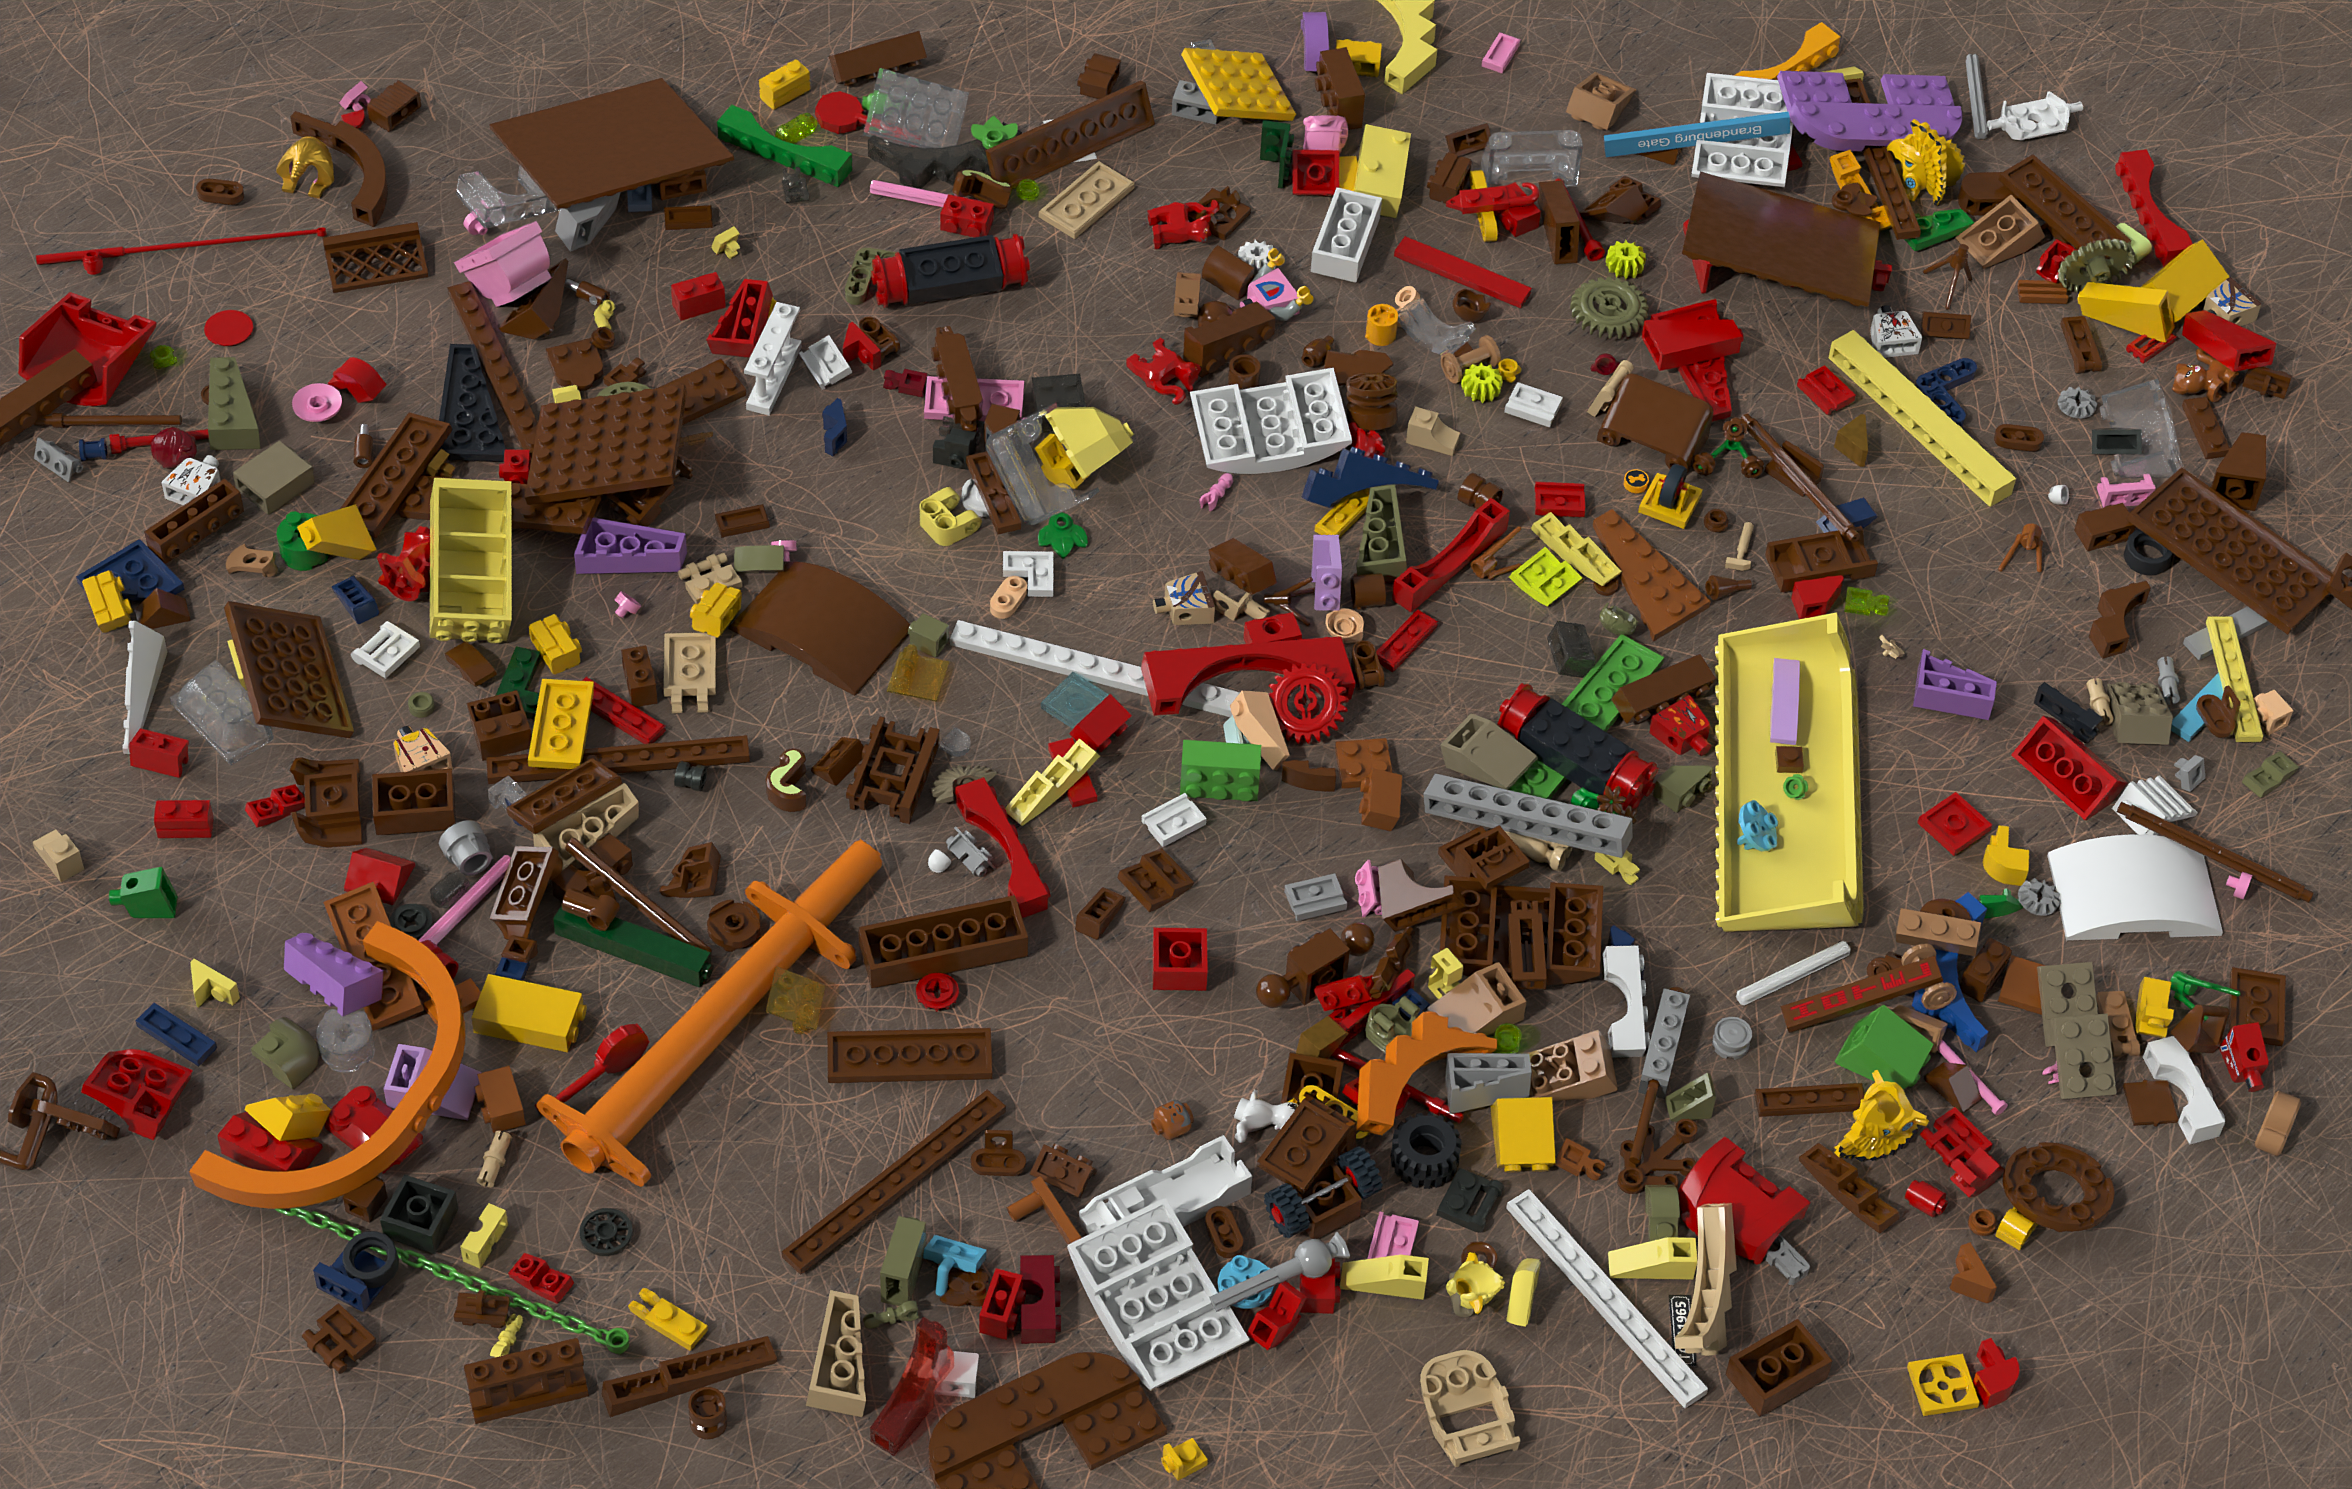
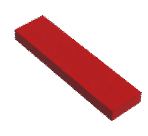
[582,677,666,744]

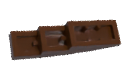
[1799,1143,1899,1234]

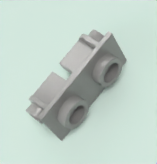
[34,437,83,482]
[946,826,996,877]

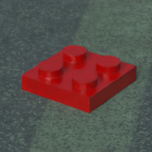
[1917,792,1992,856]

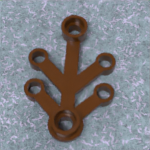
[1617,1119,1697,1194]

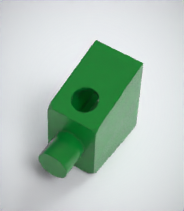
[109,867,178,918]

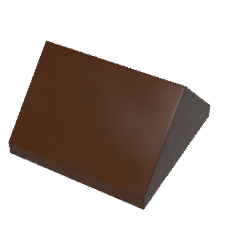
[1281,1052,1344,1110]

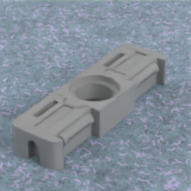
[1764,1234,1810,1285]

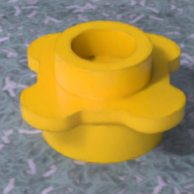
[1498,358,1521,383]

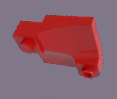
[81,1049,193,1141]

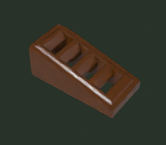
[1075,887,1126,940]

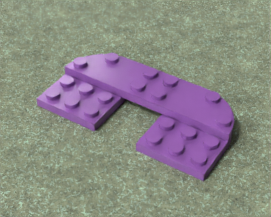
[1777,71,1962,151]

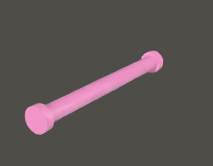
[1937,1040,2008,1116]

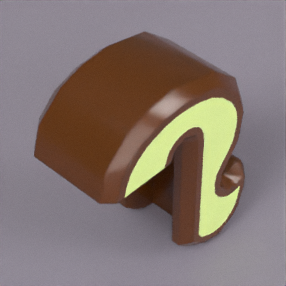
[952,170,1013,209]
[765,748,807,812]

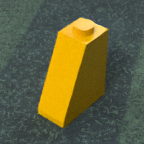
[297,504,377,560]

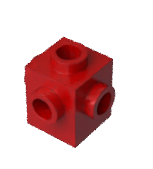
[499,450,531,484]

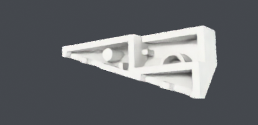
[123,621,167,754]

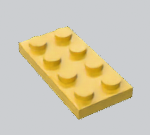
[528,679,594,769]

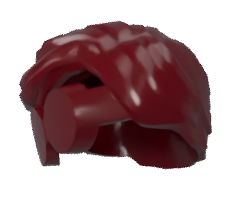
[151,427,197,468]

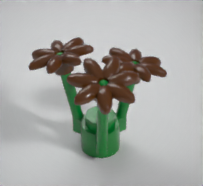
[1571,786,1638,824]

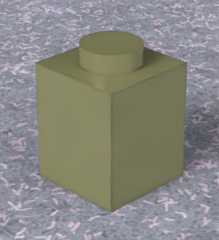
[908,613,949,658]

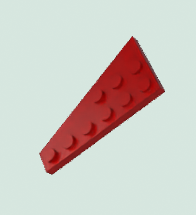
[1650,299,1732,422]

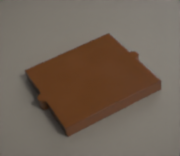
[2123,1079,2178,1127]

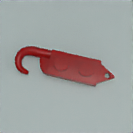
[1446,182,1540,214]

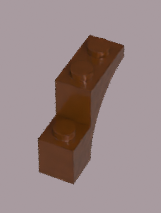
[2089,581,2151,659]

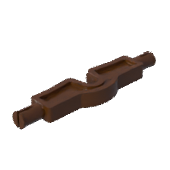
[1370,927,1415,998]

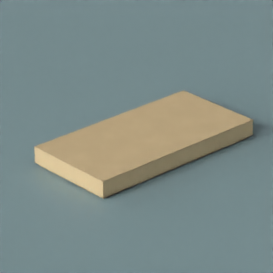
[1039,161,1135,239]

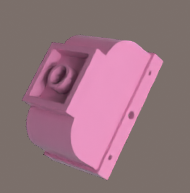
[454,221,552,307]

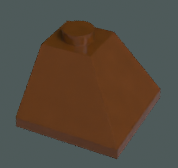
[1579,185,1649,224]

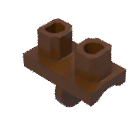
[2242,366,2292,399]
[454,1290,510,1328]

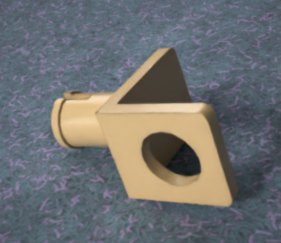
[1212,591,1270,621]

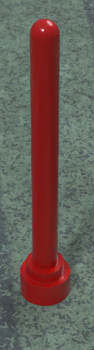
[1555,178,1605,262]
[109,429,209,454]

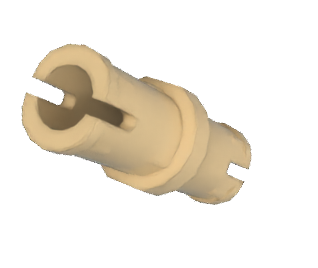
[2086,678,2114,725]
[477,1131,512,1188]

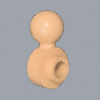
[1395,286,1420,327]

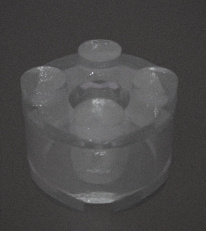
[316,1009,375,1072]

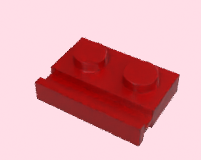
[1797,365,1856,415]
[1534,482,1585,517]

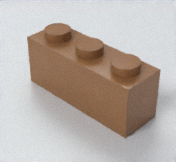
[1896,908,1981,956]

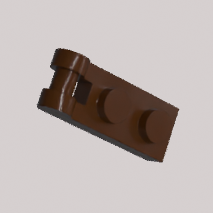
[2060,316,2102,373]

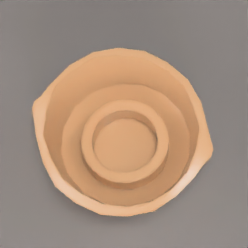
[1325,608,1364,643]

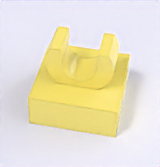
[711,226,740,259]

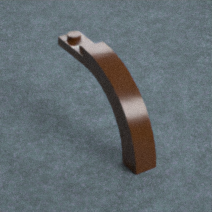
[290,111,388,227]

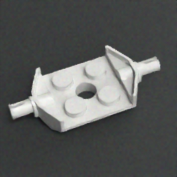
[1987,91,2083,140]

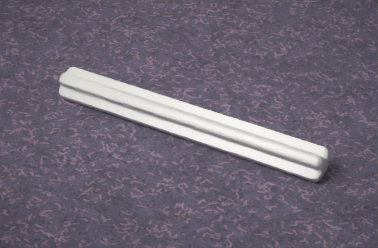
[1736,941,1851,1005]

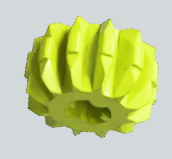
[1605,240,1646,279]
[1461,362,1503,404]

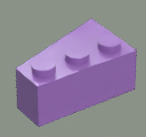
[1913,649,1997,720]

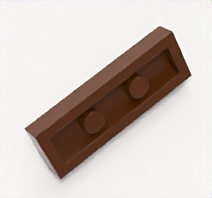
[2182,397,2230,459]

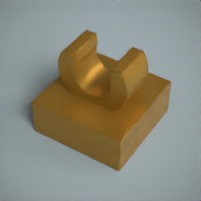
[425,449,455,478]

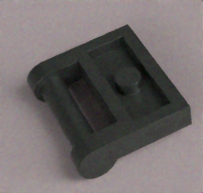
[1436,1168,1505,1233]

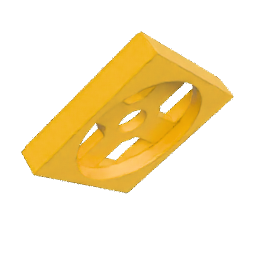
[1907,1354,1979,1416]

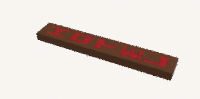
[1780,955,1944,1033]

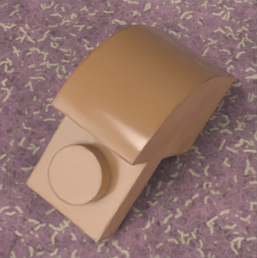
[1173,272,1201,317]

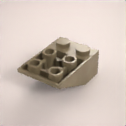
[2107,682,2173,745]
[1440,713,1538,790]

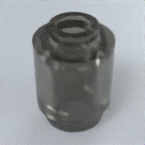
[430,870,470,909]

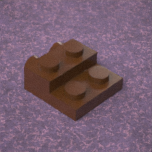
[605,484,675,527]

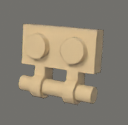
[678,553,742,604]

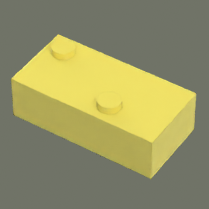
[1354,124,1411,218]

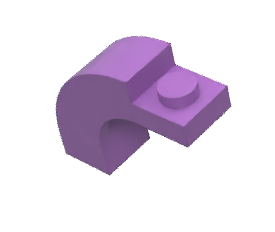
[1301,12,1329,71]

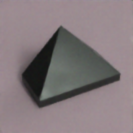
[2092,427,2142,454]

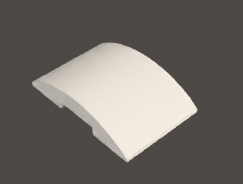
[1691,73,1793,187]
[1190,368,1352,474]
[2047,835,2223,940]
[1067,1198,1249,1391]

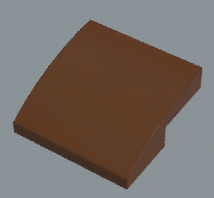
[1117,848,1194,912]

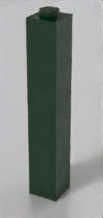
[553,905,714,988]

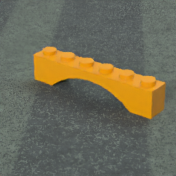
[1734,22,1841,80]

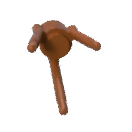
[1998,523,2043,573]
[1471,526,1522,580]

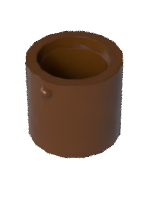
[1228,354,1261,390]
[1350,573,1386,610]

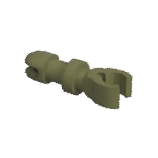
[863,1301,919,1329]

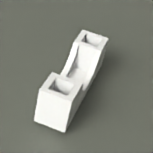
[1603,946,1650,1057]
[2143,1036,2225,1144]

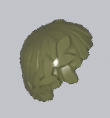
[1599,603,1639,636]

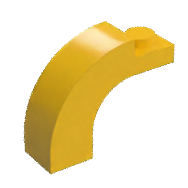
[2135,977,2174,1038]

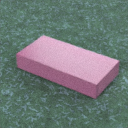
[1482,33,1520,74]

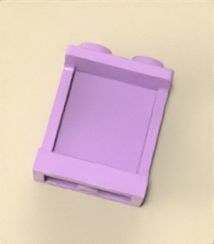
[1311,535,1342,611]

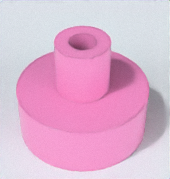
[464,210,489,235]
[771,540,797,562]
[615,591,641,618]
[2226,872,2252,899]

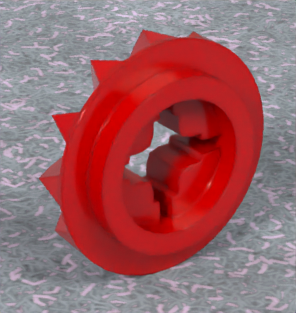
[916,973,959,1012]

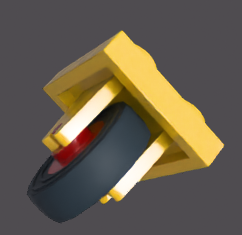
[1638,464,1703,529]

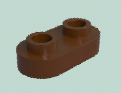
[196,178,244,205]
[1994,424,2044,451]
[1205,1206,1243,1259]

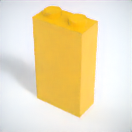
[2141,239,2229,323]
[471,974,587,1052]

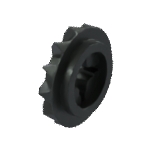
[389,904,433,940]

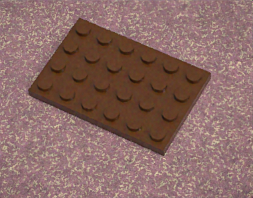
[224,601,354,738]

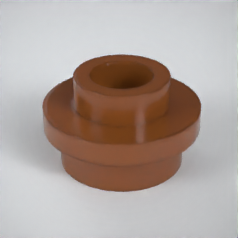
[1968,1209,1996,1236]

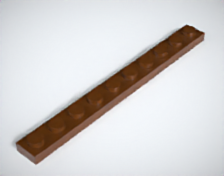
[1845,78,1921,240]
[447,281,538,459]
[486,735,750,784]
[782,1089,1006,1275]

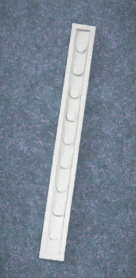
[1506,1189,1708,1408]

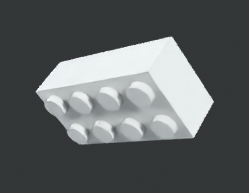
[1311,188,1382,282]

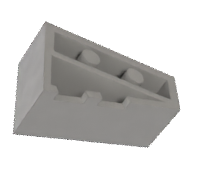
[1445,1053,1532,1114]

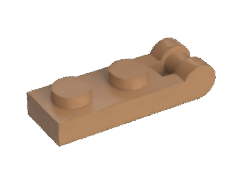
[2096,991,2140,1057]

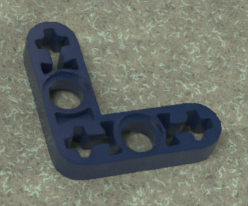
[1915,358,1977,427]

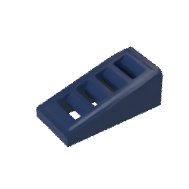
[332,576,379,624]

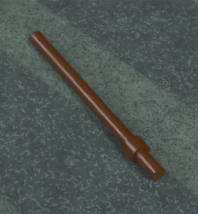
[34,413,182,428]

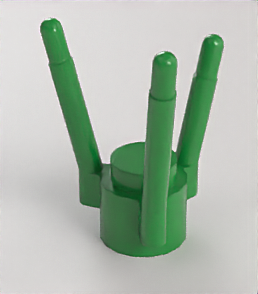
[2170,971,2241,1021]

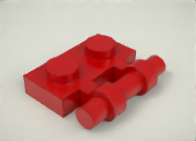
[1920,1107,1993,1167]

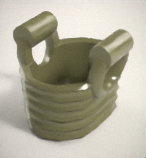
[1365,996,1420,1054]

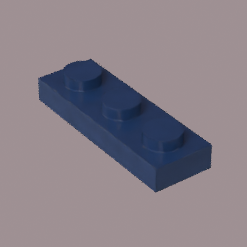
[135,1003,217,1067]

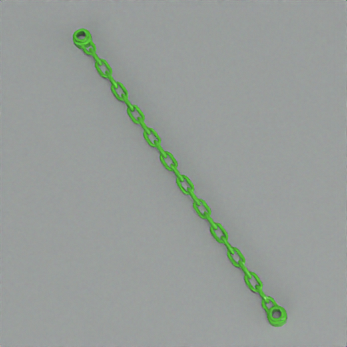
[275,1207,629,1354]

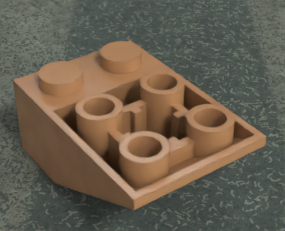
[1427,962,1526,1035]
[1527,1030,1618,1101]

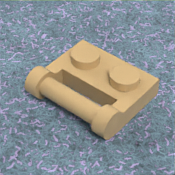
[1587,360,1634,417]

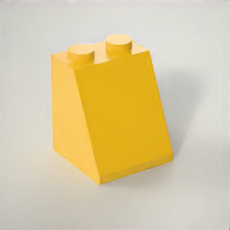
[1491,1097,1555,1173]

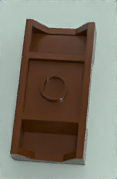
[1765,526,1878,592]

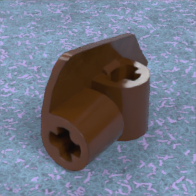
[1324,350,1394,386]

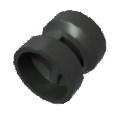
[674,761,707,792]

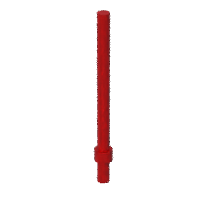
[1331,1048,1464,1123]

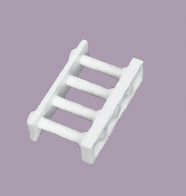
[744,302,802,416]

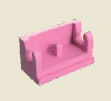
[2097,474,2156,508]

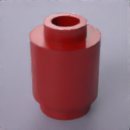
[1905,1180,1948,1218]

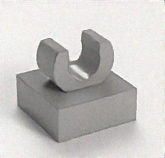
[2174,755,2206,792]

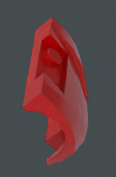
[1678,1137,1811,1265]

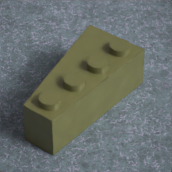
[208,357,260,450]
[1356,484,1407,582]

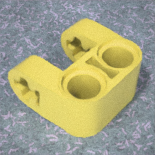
[920,487,982,546]

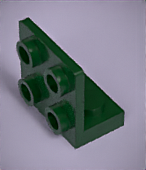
[1260,120,1294,189]

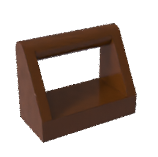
[2171,1004,2229,1054]

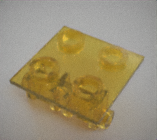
[887,644,949,702]
[766,966,826,1034]

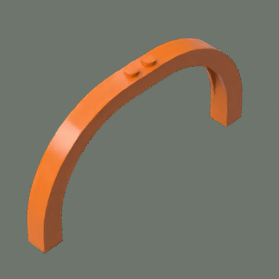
[189,921,465,1209]

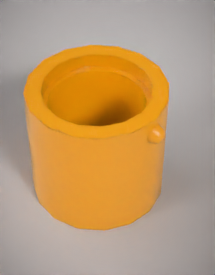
[1365,304,1398,346]

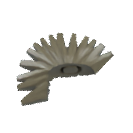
[932,764,997,803]

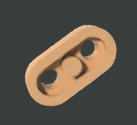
[990,576,1027,619]

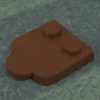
[546,338,603,391]

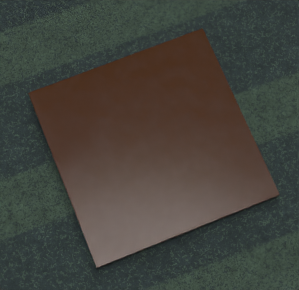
[489,78,734,209]
[1682,171,1880,307]

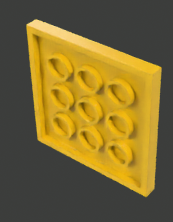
[1181,48,1296,121]

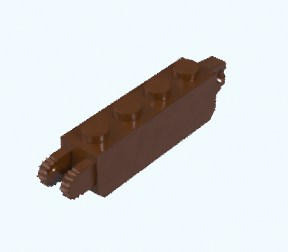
[931,326,983,432]

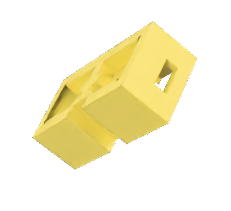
[1428,948,1463,999]
[461,1203,508,1268]

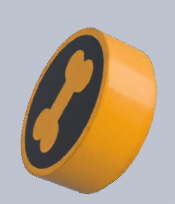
[1623,469,1649,493]

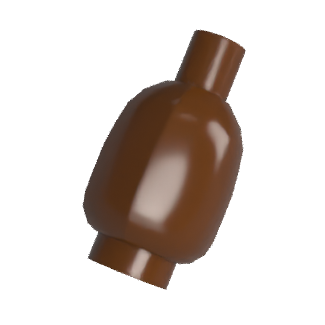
[1302,335,1334,367]

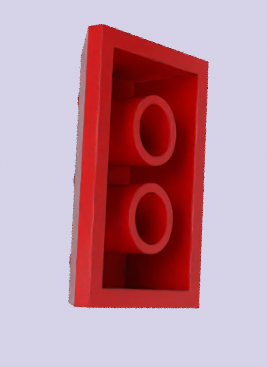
[217,1112,323,1172]

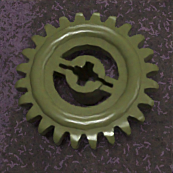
[2058,239,2135,292]
[1570,277,1649,340]

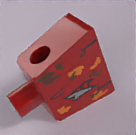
[1649,695,1711,756]

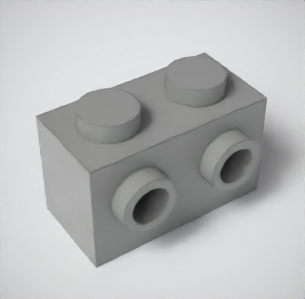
[1172,80,1219,125]

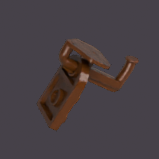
[0,1072,120,1170]

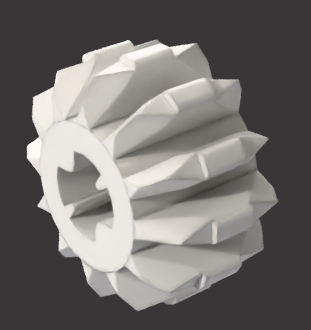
[1238,239,1277,276]

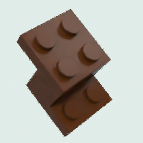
[1438,825,1530,890]

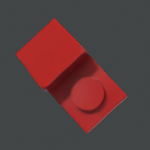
[843,322,881,371]

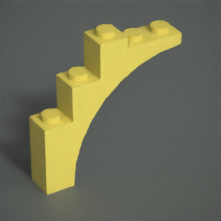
[1377,0,1437,94]

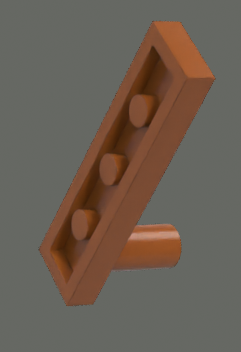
[1006,1176,1081,1245]

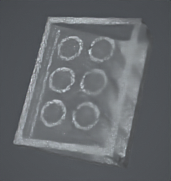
[863,68,969,160]

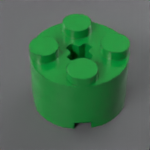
[276,511,330,571]

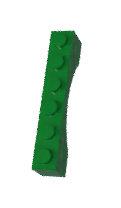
[717,104,852,187]

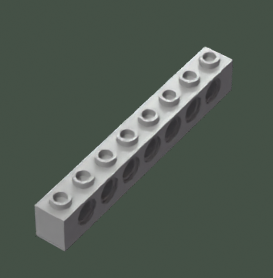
[1424,774,1633,858]

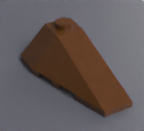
[499,258,569,340]

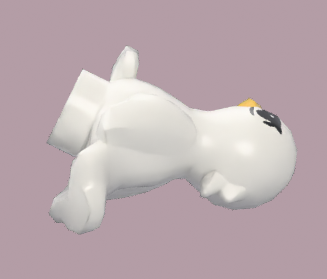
[1234,1089,1299,1143]

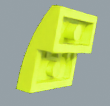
[1509,547,1582,607]

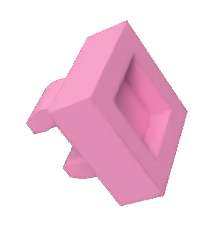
[339,81,371,111]

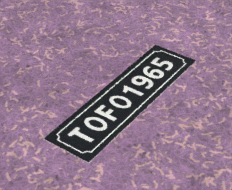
[1669,1295,1696,1366]

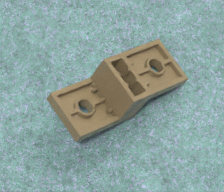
[2037,962,2116,1099]

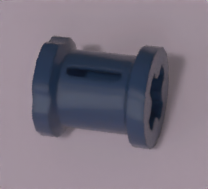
[79,438,108,462]

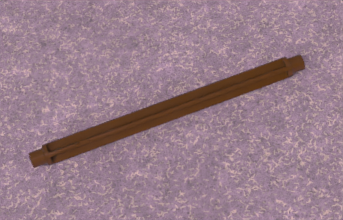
[1741,414,1860,543]
[2117,802,2313,903]

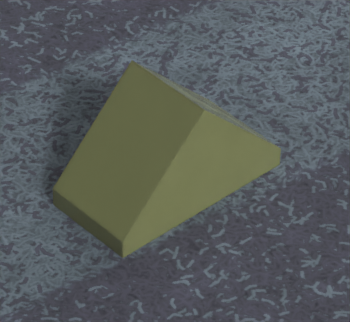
[1665,1073,1716,1122]

